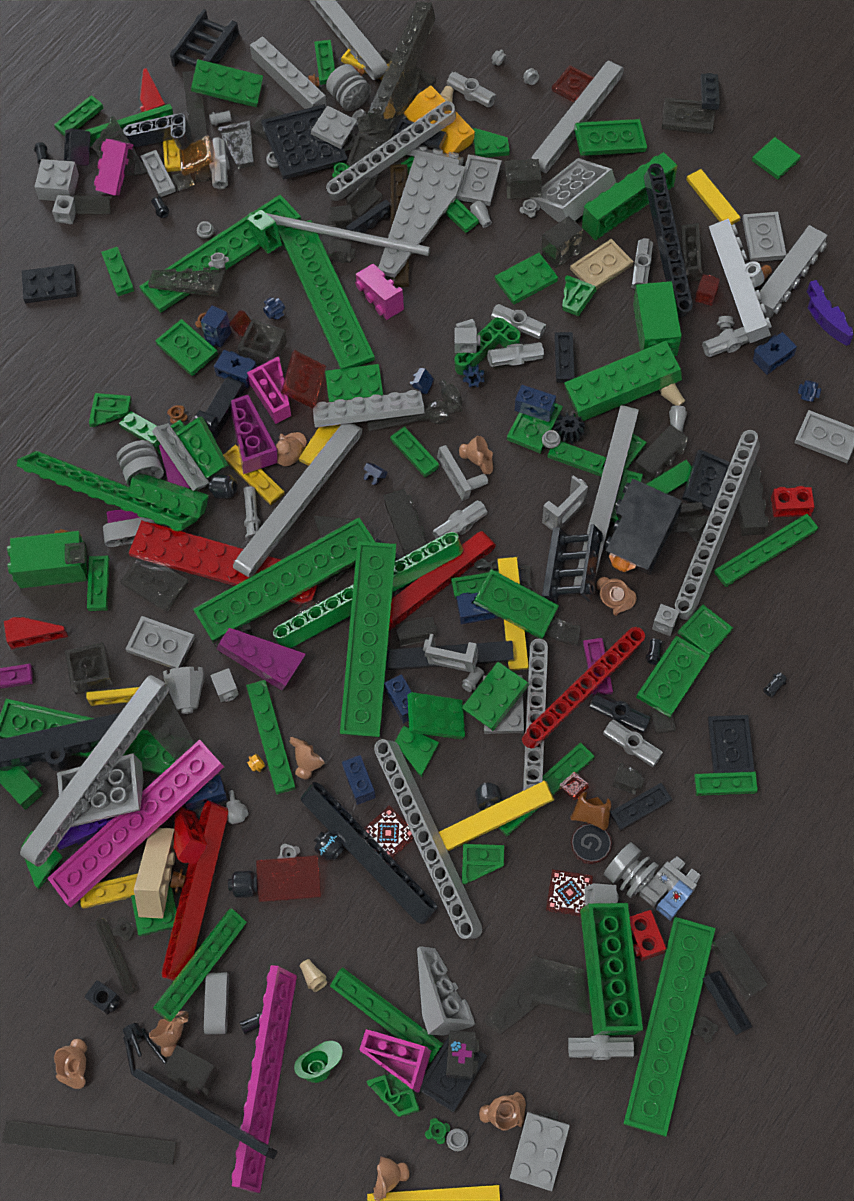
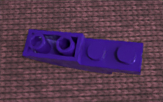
[807,280,853,346]
[57,816,115,850]

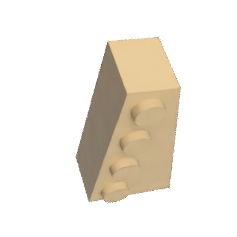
[134,828,175,918]

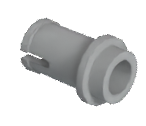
[209,110,231,126]
[462,667,484,692]

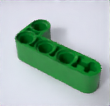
[454,317,520,375]

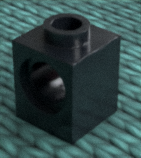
[84,980,120,1015]

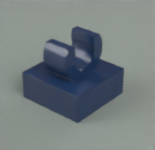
[410,368,434,394]
[364,463,388,485]

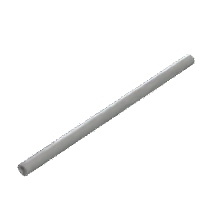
[266,213,430,256]

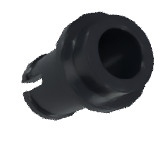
[34,142,48,165]
[151,196,169,218]
[646,639,662,665]
[763,672,787,698]
[240,1011,262,1034]

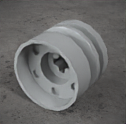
[326,64,371,111]
[116,440,164,487]
[604,842,659,898]

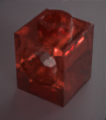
[695,274,720,306]

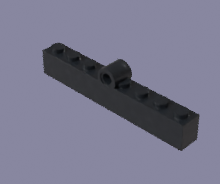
[0,713,136,771]

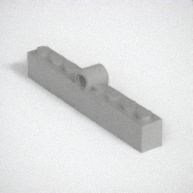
[709,219,772,343]

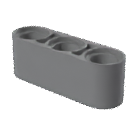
[103,517,157,547]
[204,973,229,1034]

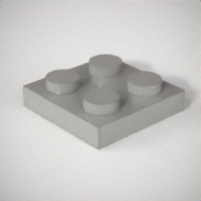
[311,106,357,149]

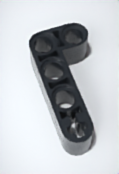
[123,113,191,149]
[194,376,246,440]

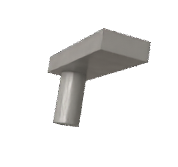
[437,445,488,501]

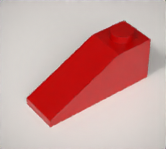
[139,68,165,113]
[4,617,68,649]
[174,807,208,865]

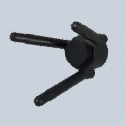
[122,1023,167,1075]

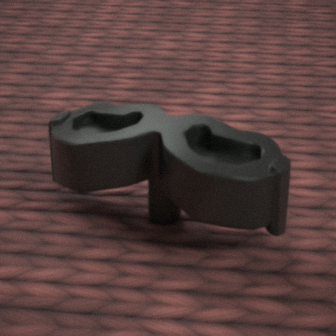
[474,558,499,572]

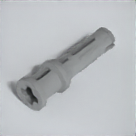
[244,487,261,542]

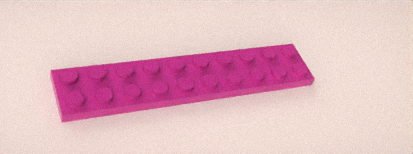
[48,739,224,907]
[232,965,297,1193]

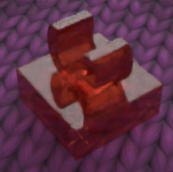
[230,310,254,336]
[560,772,589,800]

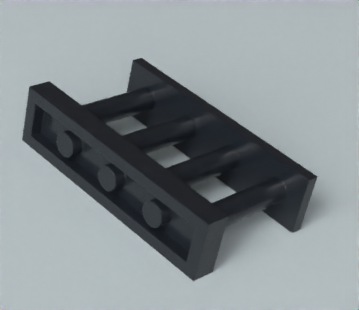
[170,9,239,67]
[542,524,603,604]

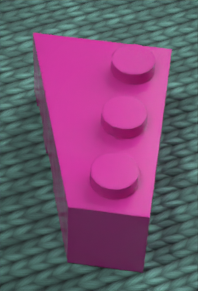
[94,139,133,195]
[355,264,404,320]
[247,356,291,424]
[359,1029,431,1093]

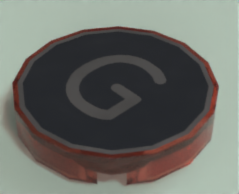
[571,823,612,864]

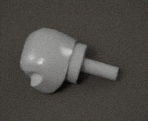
[226,790,248,824]

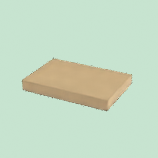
[570,239,634,290]

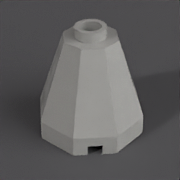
[163,667,205,714]

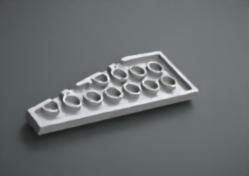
[378,155,465,278]

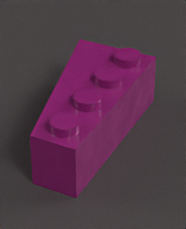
[231,395,277,474]
[216,628,305,690]

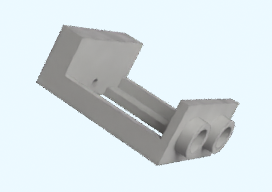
[542,475,588,531]
[423,634,479,673]

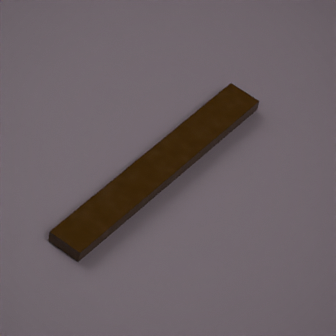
[390,164,409,288]

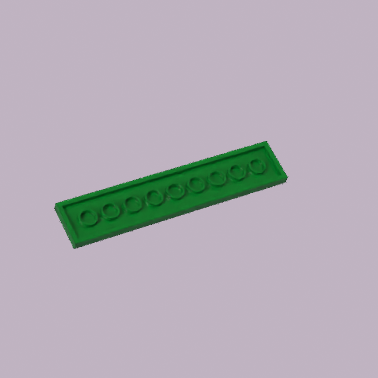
[139,195,301,313]
[279,220,375,370]
[16,451,198,531]
[193,518,375,643]
[340,541,396,738]
[0,699,194,775]
[623,917,715,1137]

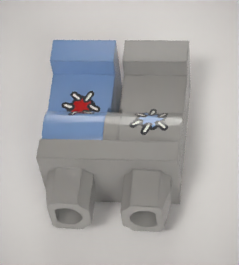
[639,857,701,921]

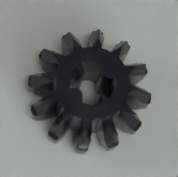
[554,413,585,444]

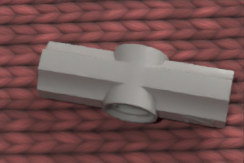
[447,72,496,107]
[209,137,229,190]
[631,238,653,289]
[491,304,546,339]
[702,327,749,357]
[487,342,544,367]
[433,500,487,539]
[603,720,663,767]
[568,1035,634,1060]

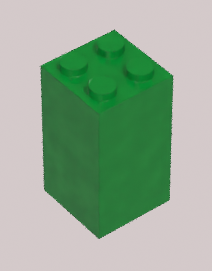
[633,281,681,356]
[7,531,88,588]

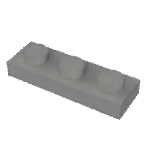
[141,150,176,197]

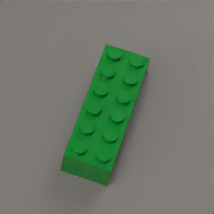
[582,152,677,241]
[565,341,682,421]
[580,903,643,1036]

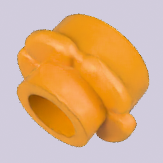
[247,754,265,772]

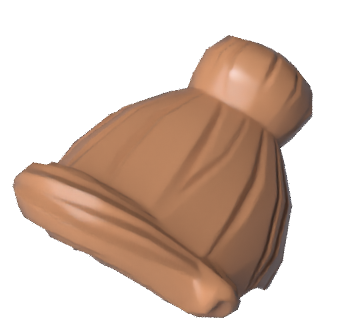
[276,432,307,466]
[459,436,493,474]
[596,577,637,616]
[289,737,325,780]
[149,1011,189,1057]
[54,1039,87,1089]
[479,1092,526,1130]
[373,1156,409,1201]

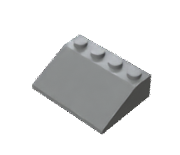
[530,158,616,226]
[57,753,144,827]

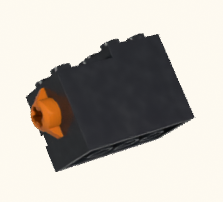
[605,478,683,575]

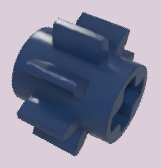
[263,297,285,320]
[463,364,484,387]
[798,380,821,402]

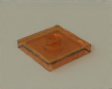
[179,136,214,176]

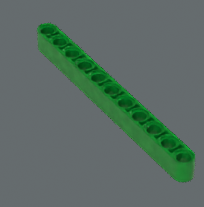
[273,532,463,649]

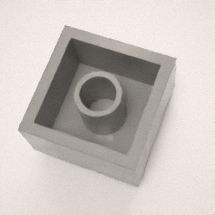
[35,159,79,201]

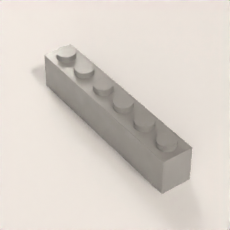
[250,36,327,109]
[759,225,827,318]

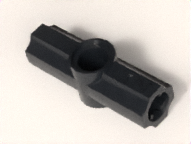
[589,692,651,733]

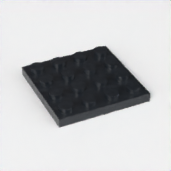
[261,104,348,180]

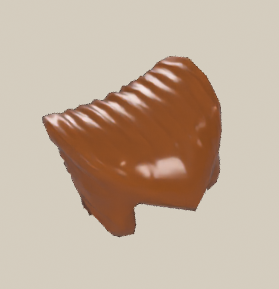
[570,792,611,830]

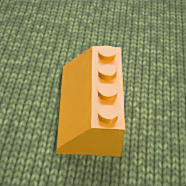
[404,86,475,154]

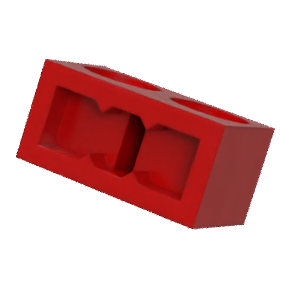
[771,486,814,517]
[630,910,666,961]

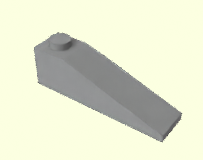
[417,946,475,1036]

